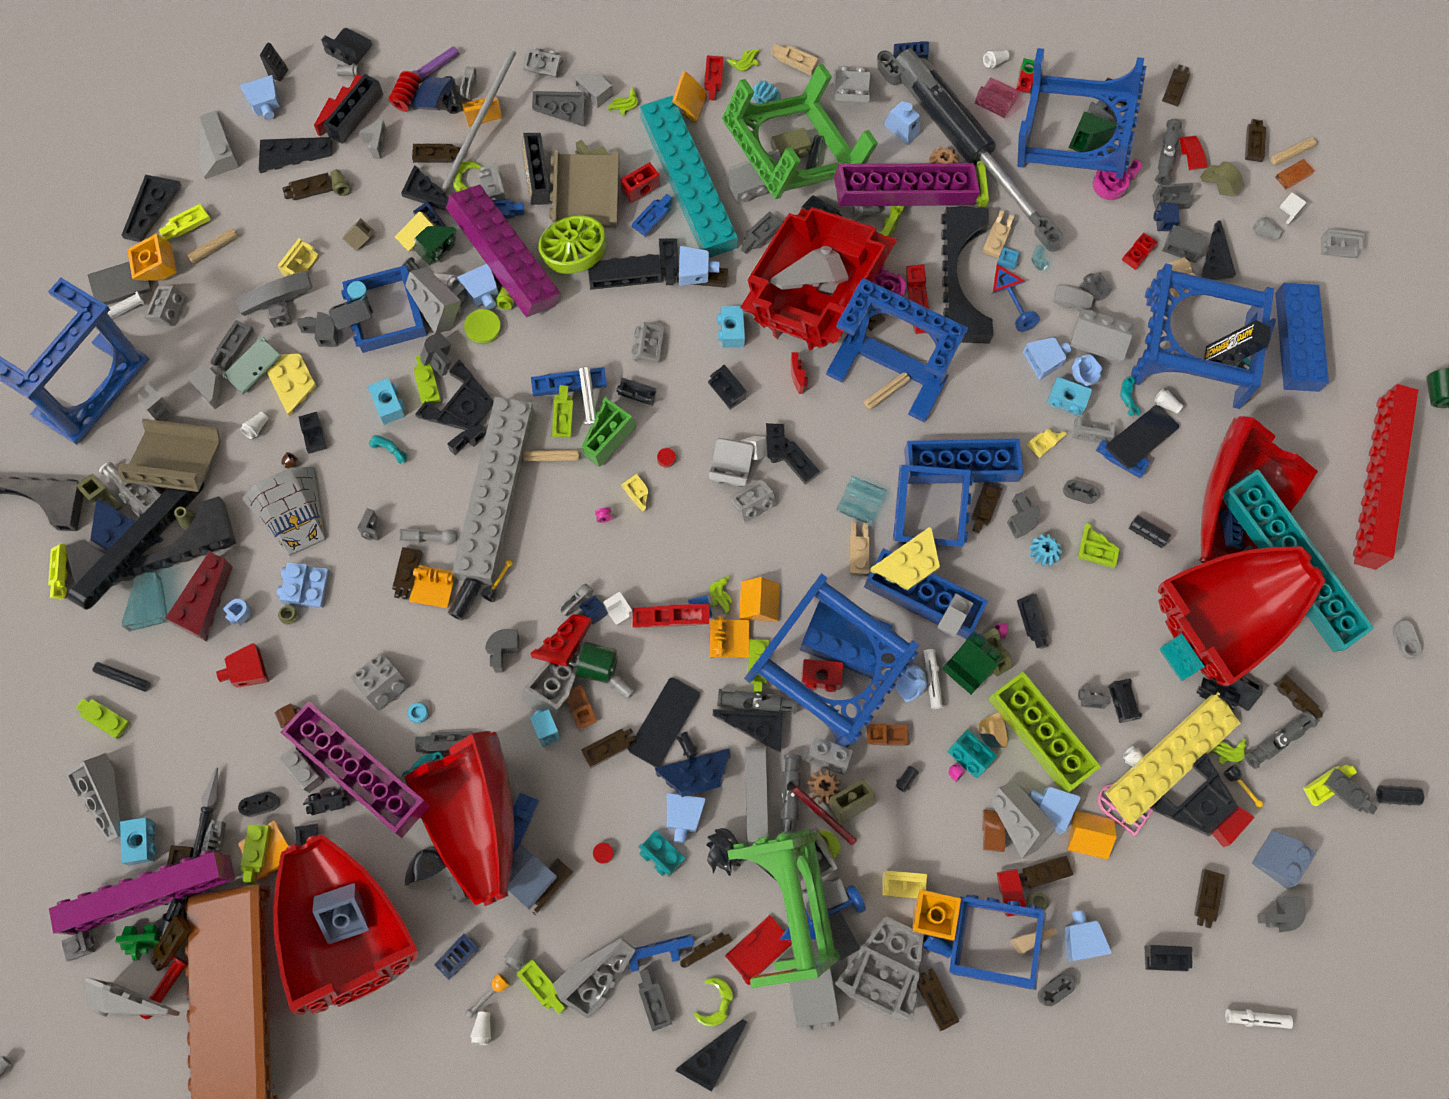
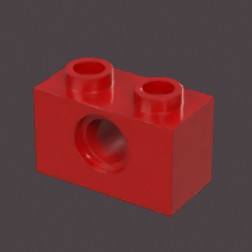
[620,162,660,203]
[801,659,843,692]

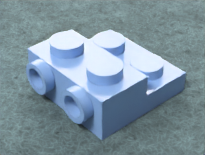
[277,562,329,608]

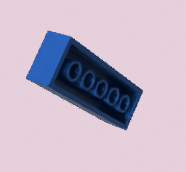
[1275,283,1329,392]
[904,439,1023,484]
[864,548,988,639]

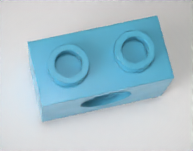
[717,306,745,348]
[1046,377,1092,416]
[367,378,406,425]
[530,709,561,747]
[120,818,157,865]

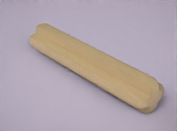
[1270,137,1317,165]
[187,228,238,263]
[864,373,910,409]
[523,450,579,462]

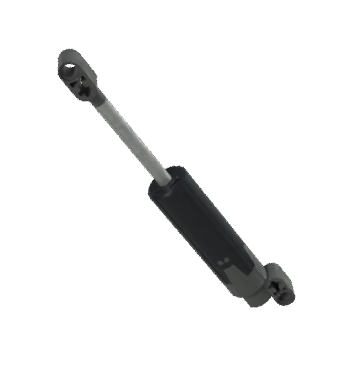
[877,48,1063,252]

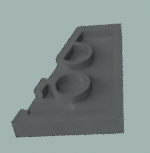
[532,91,585,127]

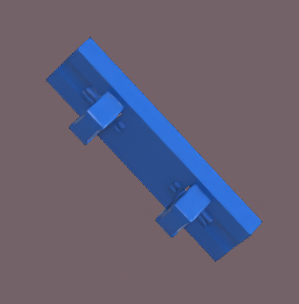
[531,367,607,397]
[513,793,539,853]
[629,934,694,972]

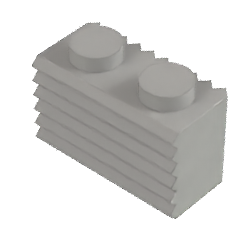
[279,747,324,793]

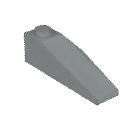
[199,111,239,179]
[770,246,848,289]
[521,642,584,712]
[65,753,121,842]
[553,938,635,1019]
[85,977,180,1017]

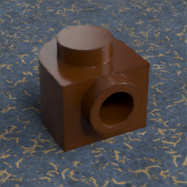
[275,703,301,728]

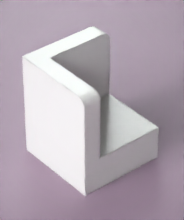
[1280,192,1306,225]
[741,436,767,460]
[603,592,633,625]

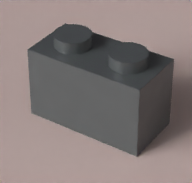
[1162,225,1207,263]

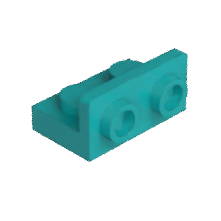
[1159,634,1205,681]
[947,729,997,778]
[638,830,685,877]

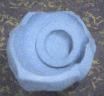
[1072,354,1103,387]
[895,663,927,703]

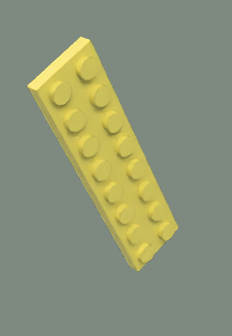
[1105,692,1241,825]

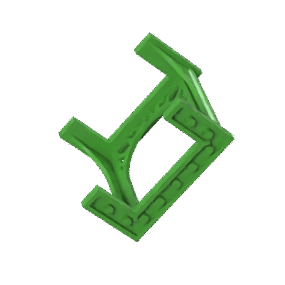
[722,64,878,199]
[727,829,841,988]

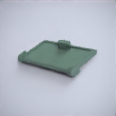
[221,336,281,394]

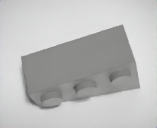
[405,267,461,334]
[990,780,1055,858]

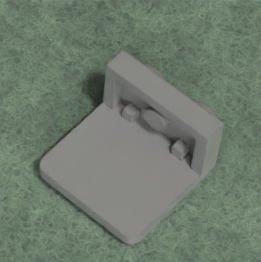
[708,438,753,487]
[351,653,409,711]

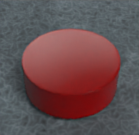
[657,448,676,468]
[593,843,614,864]

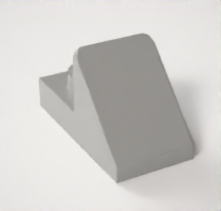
[360,119,387,159]
[937,594,973,638]

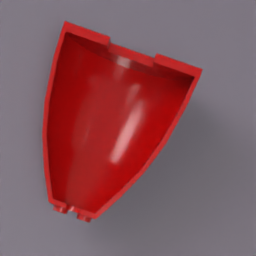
[1199,416,1318,563]
[1158,547,1325,686]
[404,731,515,906]
[273,834,418,1015]

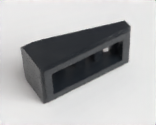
[260,42,288,81]

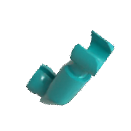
[1120,376,1141,416]
[369,435,408,464]
[402,752,444,783]

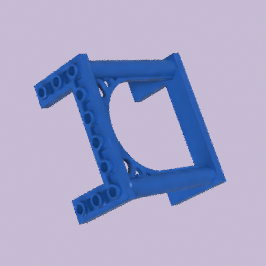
[1017,48,1147,179]
[1131,263,1274,409]
[0,277,149,445]
[826,278,968,422]
[744,573,919,747]

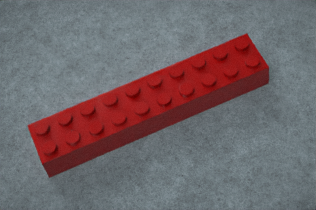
[1353,384,1419,570]

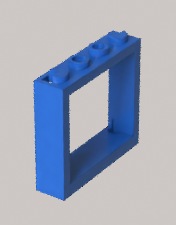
[341,265,427,353]
[893,465,973,547]
[949,894,1046,990]

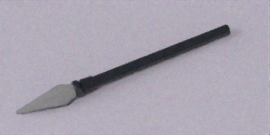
[179,767,218,919]

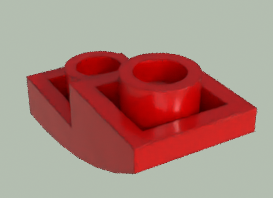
[1180,136,1207,171]
[1121,233,1158,270]
[790,352,808,394]
[996,869,1026,917]

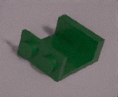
[941,631,1005,695]

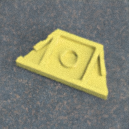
[267,354,317,416]
[870,527,940,590]

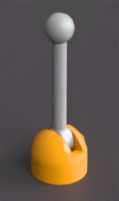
[466,973,510,1018]

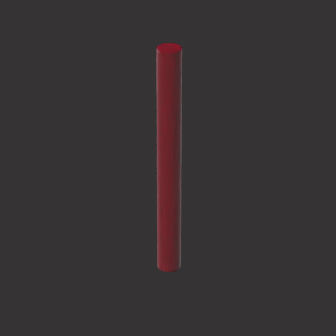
[791,785,857,845]

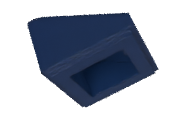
[579,595,608,624]

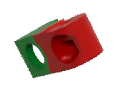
[1016,58,1035,94]

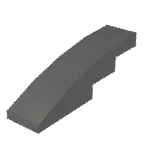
[236,271,312,316]

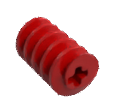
[389,71,421,112]

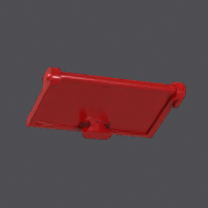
[725,915,792,986]

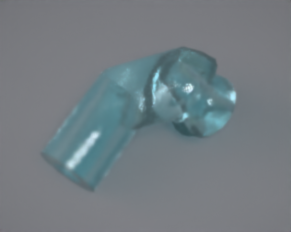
[1031,246,1048,270]

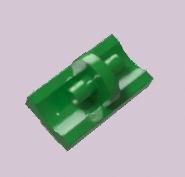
[115,925,160,961]

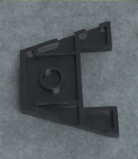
[415,360,494,430]
[1150,753,1239,836]

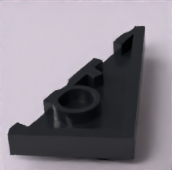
[401,165,449,211]
[1201,220,1236,280]
[712,709,782,752]
[675,1019,747,1092]

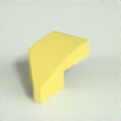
[1027,429,1067,458]
[621,474,648,512]

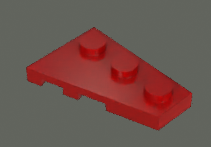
[530,614,592,667]

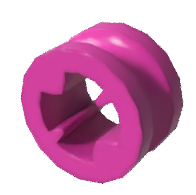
[595,507,613,523]

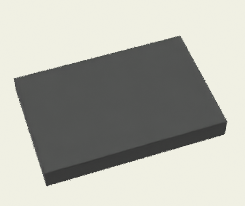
[87,262,152,305]

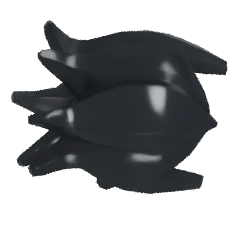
[706,828,747,876]

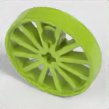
[539,215,607,274]

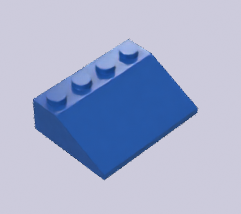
[800,600,893,679]

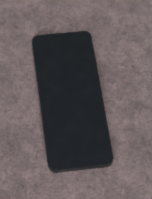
[1106,405,1179,469]
[628,677,700,767]

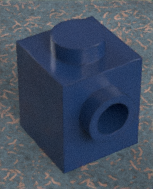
[1153,202,1180,231]

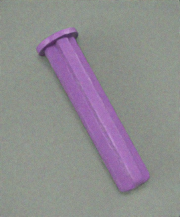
[412,46,459,82]

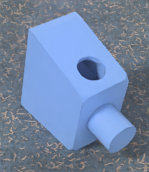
[240,75,280,119]
[884,101,920,145]
[679,246,719,286]
[457,264,498,309]
[1023,337,1071,380]
[1029,787,1081,834]
[666,793,705,843]
[1065,910,1112,962]

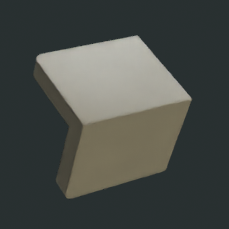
[343,218,374,250]

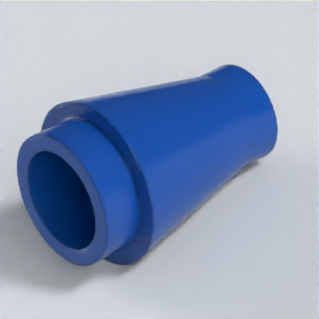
[923,935,953,958]

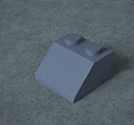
[1251,831,1316,889]
[508,845,557,909]
[313,883,369,945]

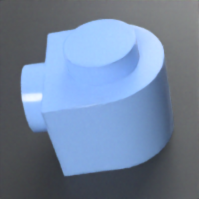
[223,599,251,626]

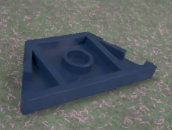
[90,499,164,551]
[655,748,731,797]

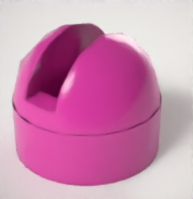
[994,622,1009,639]
[948,764,966,782]

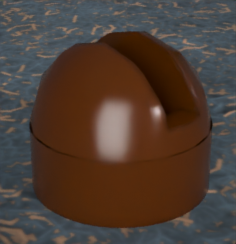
[281,452,299,469]

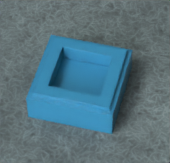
[997,247,1020,270]

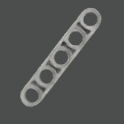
[745,747,768,847]

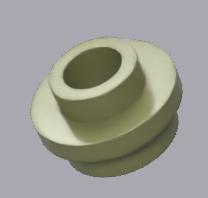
[278,605,299,624]

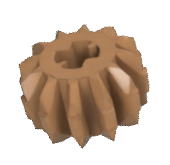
[929,146,958,163]
[807,770,841,804]

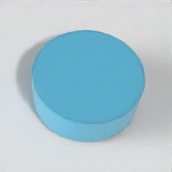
[347,281,367,299]
[407,703,429,724]

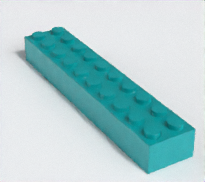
[640,96,738,258]
[1222,469,1375,652]

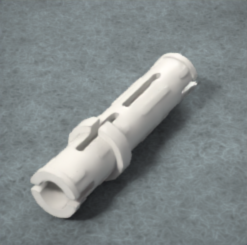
[923,649,944,709]
[1225,1009,1293,1029]

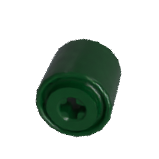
[1426,368,1449,408]
[577,642,618,684]

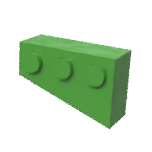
[581,397,636,467]

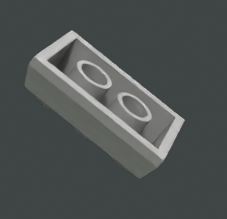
[728,149,781,204]
[1070,308,1134,363]

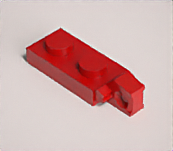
[704,55,724,101]

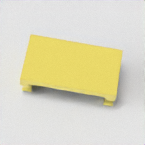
[395,211,436,252]
[278,238,319,276]
[882,871,927,899]

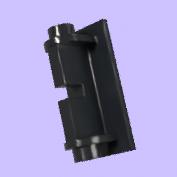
[616,377,657,406]
[766,423,786,463]
[1196,677,1241,710]
[303,788,349,816]

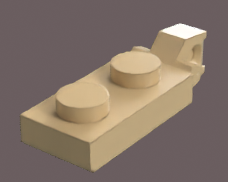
[771,44,819,75]

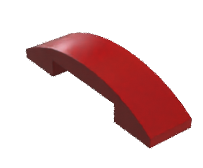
[906,264,929,334]

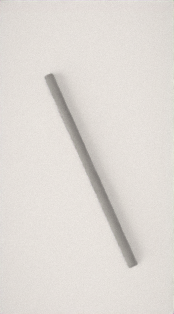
[441,49,516,193]

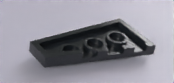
[259,137,332,174]
[121,174,182,242]

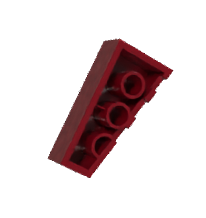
[165,551,232,641]

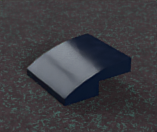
[411,77,454,111]

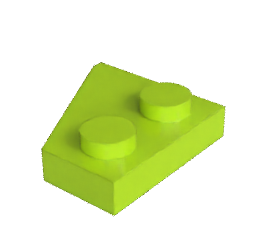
[1077,523,1120,569]

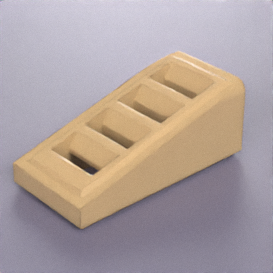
[1010,928,1058,954]

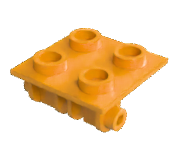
[409,565,455,608]
[710,616,749,658]

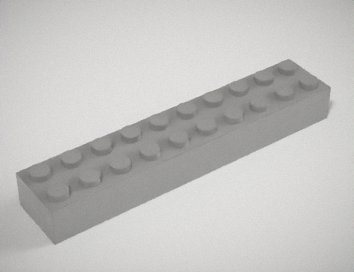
[452,397,534,586]

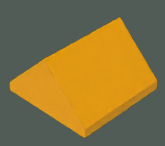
[462,96,502,127]
[739,577,780,622]
[1067,810,1117,860]
[912,889,961,941]

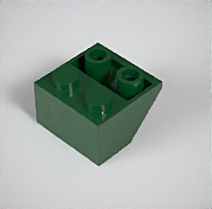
[1068,111,1117,152]
[414,226,456,265]

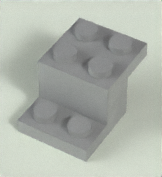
[833,66,870,102]

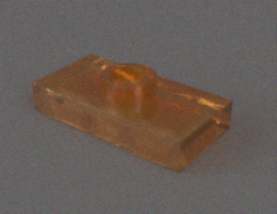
[1275,159,1314,190]

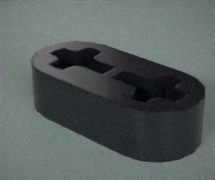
[238,792,280,817]

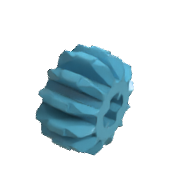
[752,80,781,103]
[1029,534,1062,566]

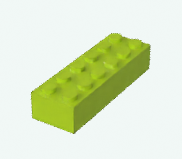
[988,672,1101,793]

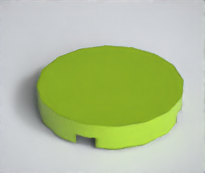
[464,309,501,344]

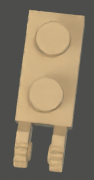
[982,211,1014,258]
[849,522,869,575]

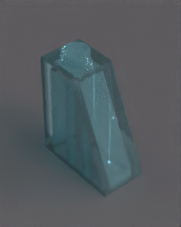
[122,572,169,632]

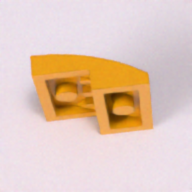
[672,71,707,123]
[238,820,290,881]

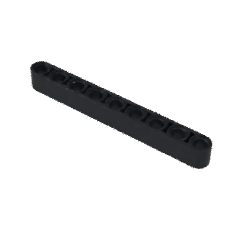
[68,481,204,610]

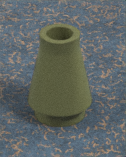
[331,169,350,196]
[174,507,196,529]

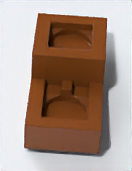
[566,684,597,729]
[867,724,908,746]
[982,810,1005,852]

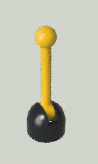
[480,560,513,602]
[1223,764,1263,808]

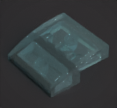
[836,475,887,526]

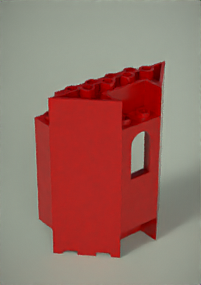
[740,207,898,351]

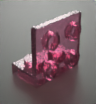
[974,78,1020,119]

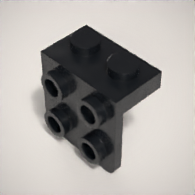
[321,28,372,65]

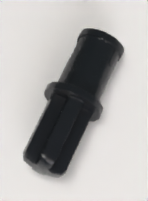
[156,898,184,939]

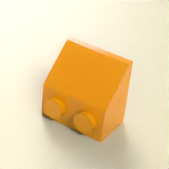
[127,234,177,280]

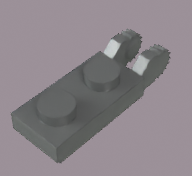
[210,320,254,371]

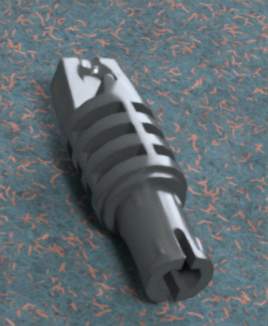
[199,820,226,857]

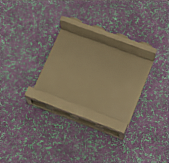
[549,149,620,227]
[117,419,221,492]

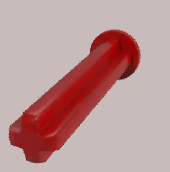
[139,956,188,1020]

